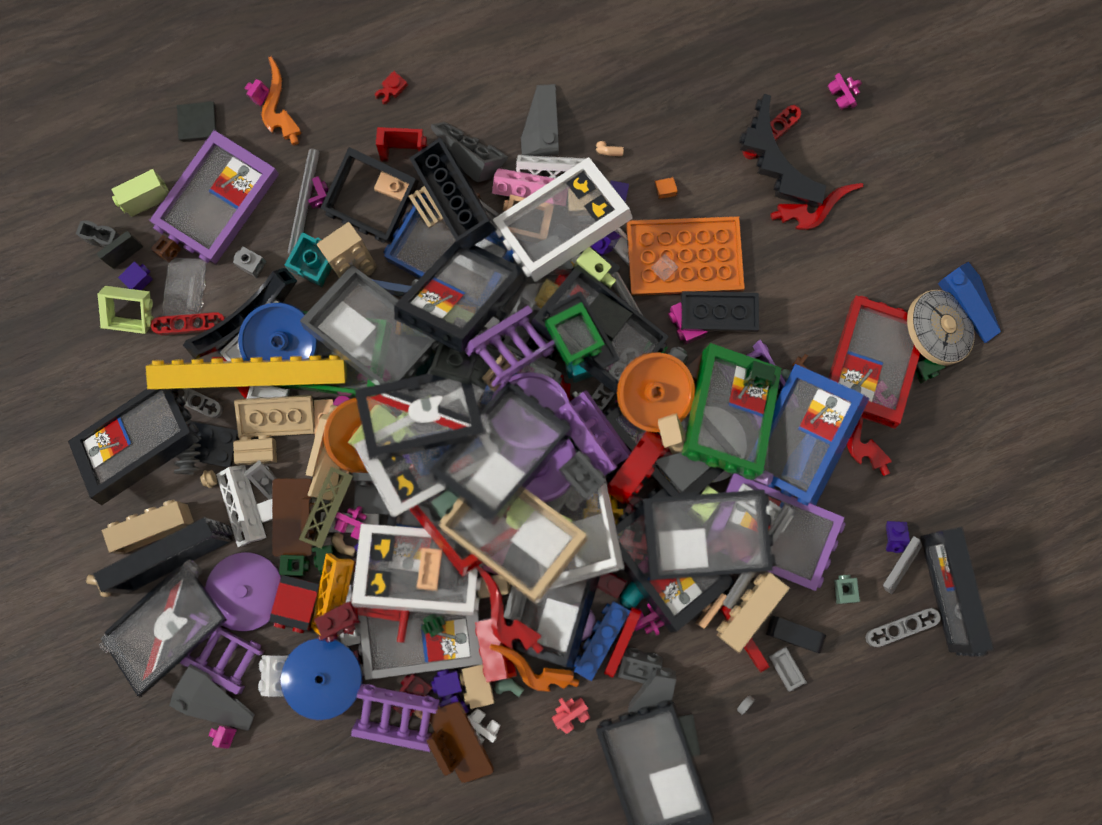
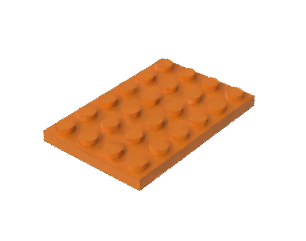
[626,217,744,296]

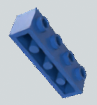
[574,601,630,681]

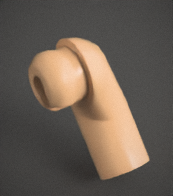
[596,141,623,156]

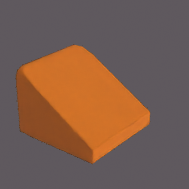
[655,178,678,199]

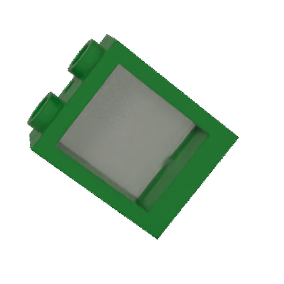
[545,302,605,366]

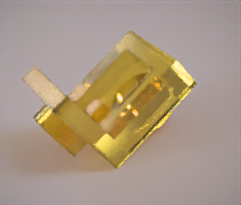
[534,279,560,308]

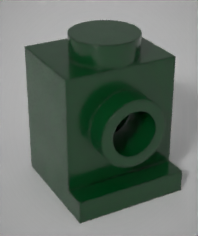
[915,359,946,384]
[743,361,776,389]
[311,545,336,575]
[279,555,310,576]

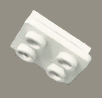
[258,655,288,697]

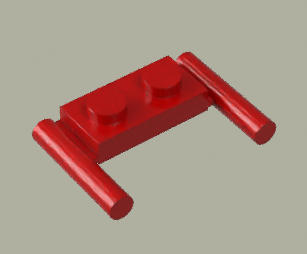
[348,594,410,643]

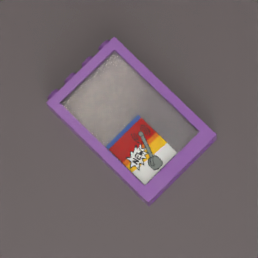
[149,130,279,265]
[706,473,845,591]

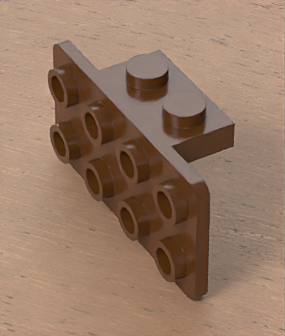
[272,478,315,556]
[426,701,494,783]

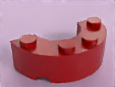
[607,431,668,504]

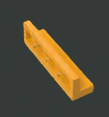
[311,553,354,636]

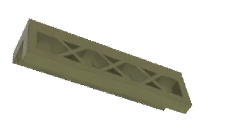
[299,467,353,548]

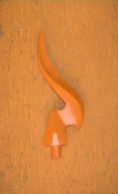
[262,57,302,145]
[489,644,579,691]

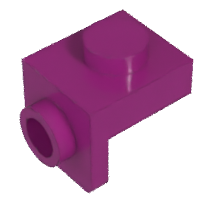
[308,176,329,208]

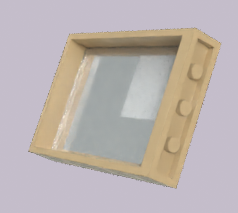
[439,483,588,604]

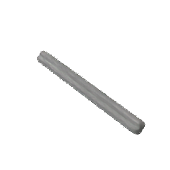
[288,149,319,254]
[723,505,794,609]

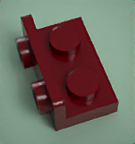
[314,601,361,643]
[391,673,432,717]

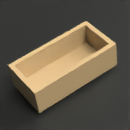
[316,222,377,278]
[102,500,194,555]
[716,573,789,652]

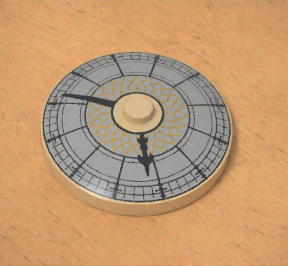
[907,290,975,365]

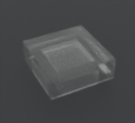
[651,254,678,282]

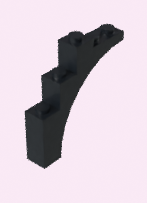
[739,94,826,208]
[183,267,297,359]

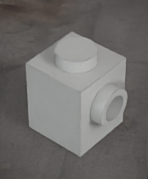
[233,247,266,278]

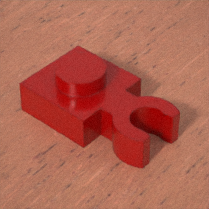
[375,71,408,105]

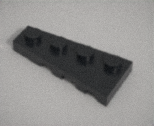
[546,291,620,370]

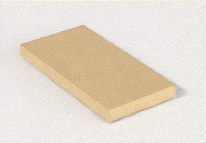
[234,395,315,438]

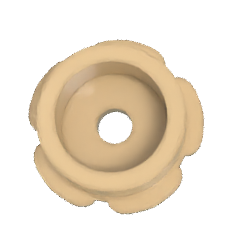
[200,470,217,488]

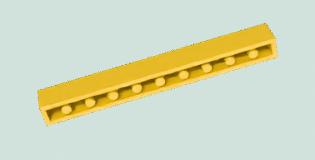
[146,354,347,389]

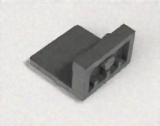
[352,473,394,515]

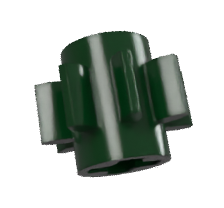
[420,613,446,637]

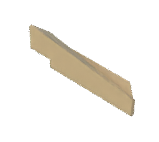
[305,405,340,501]

